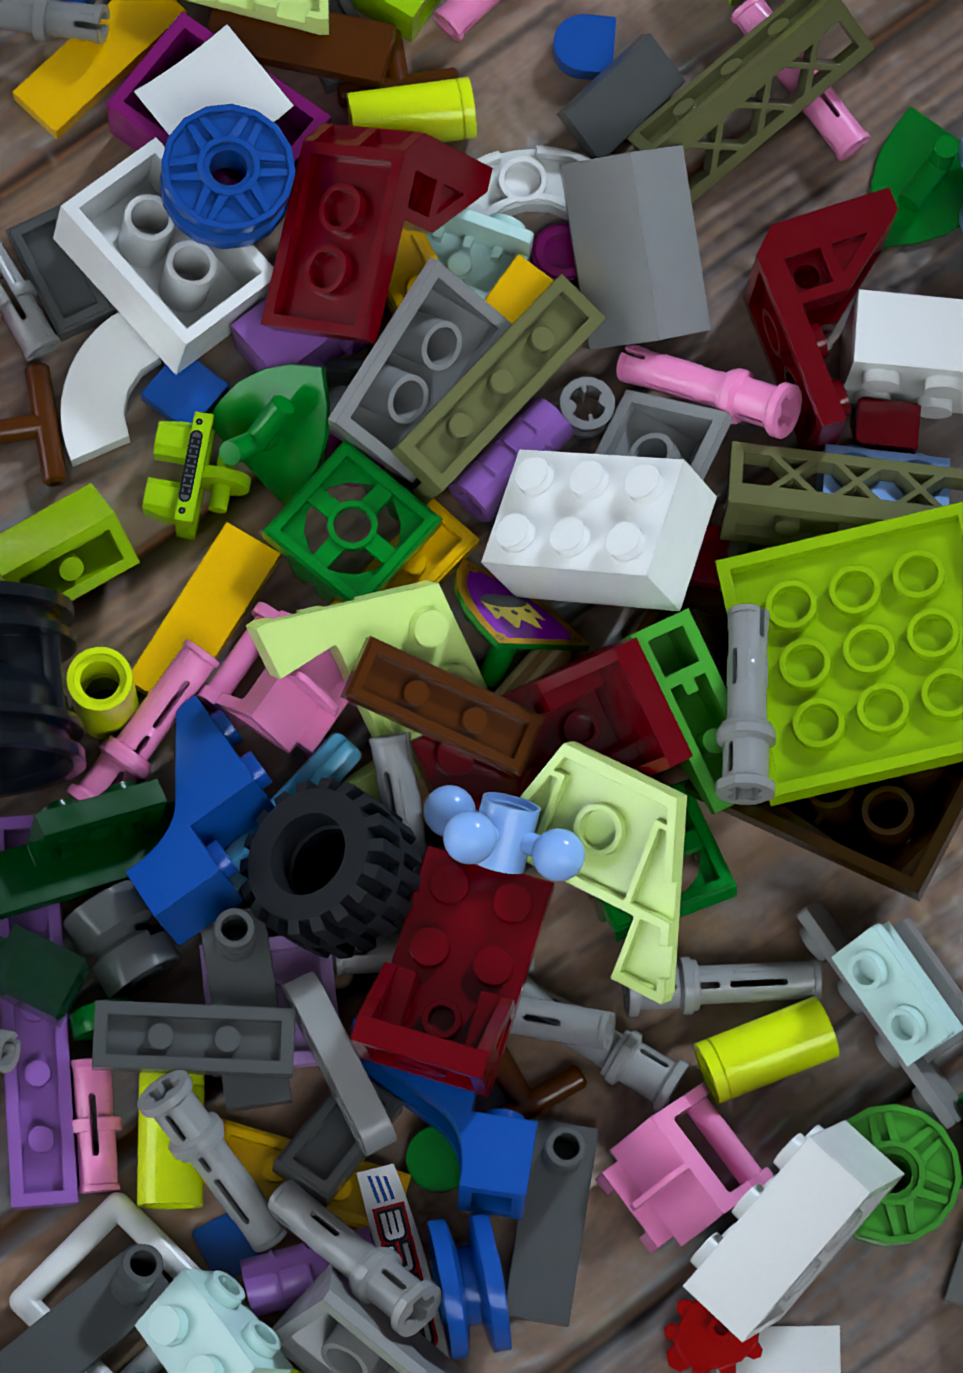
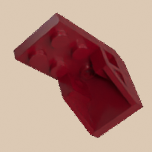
[260,123,493,344]
[743,187,898,452]
[410,637,693,810]
[350,846,555,1097]

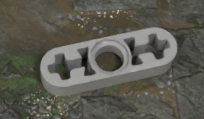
[282,971,397,1156]

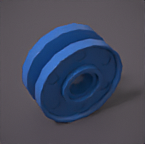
[159,104,296,249]
[427,1210,512,1361]

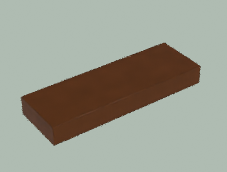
[207,8,397,89]
[340,636,545,777]

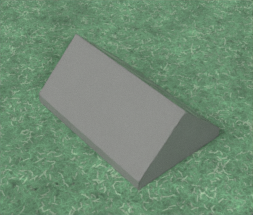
[559,145,711,350]
[328,257,512,483]
[594,389,733,480]
[271,1264,466,1373]

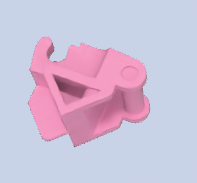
[195,602,357,759]
[595,1082,774,1255]

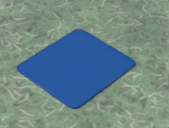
[192,1213,261,1278]

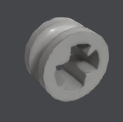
[558,377,615,439]

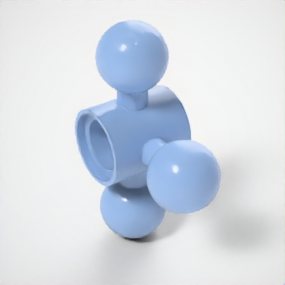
[424,785,585,881]

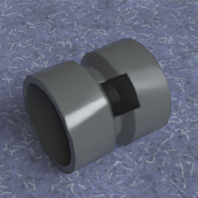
[63,880,183,999]

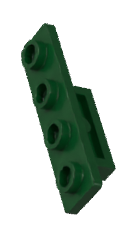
[0,779,175,920]

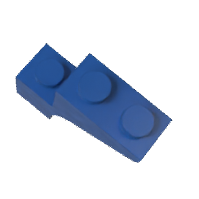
[126,695,275,946]
[351,1018,538,1220]

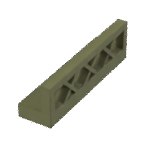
[626,0,875,203]
[391,274,606,504]
[720,441,963,546]

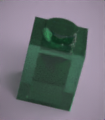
[0,924,90,1028]

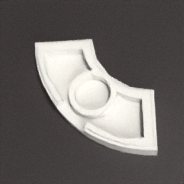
[467,146,590,221]
[61,312,162,467]

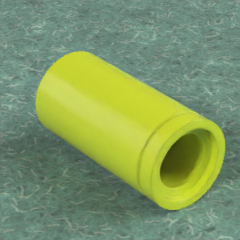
[346,77,477,143]
[66,647,139,740]
[693,996,840,1105]
[137,1072,205,1210]

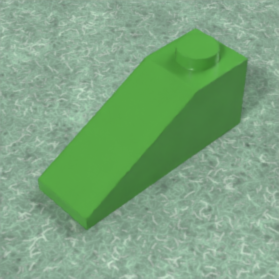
[619,608,734,814]

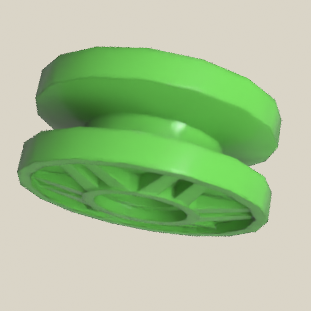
[846,1104,962,1247]

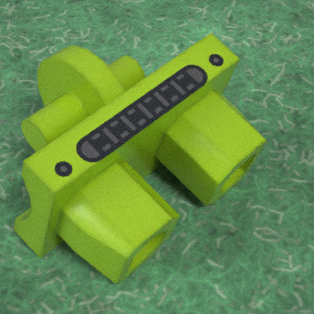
[142,411,251,540]

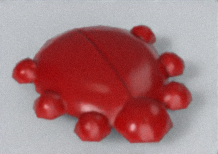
[664,1299,763,1373]

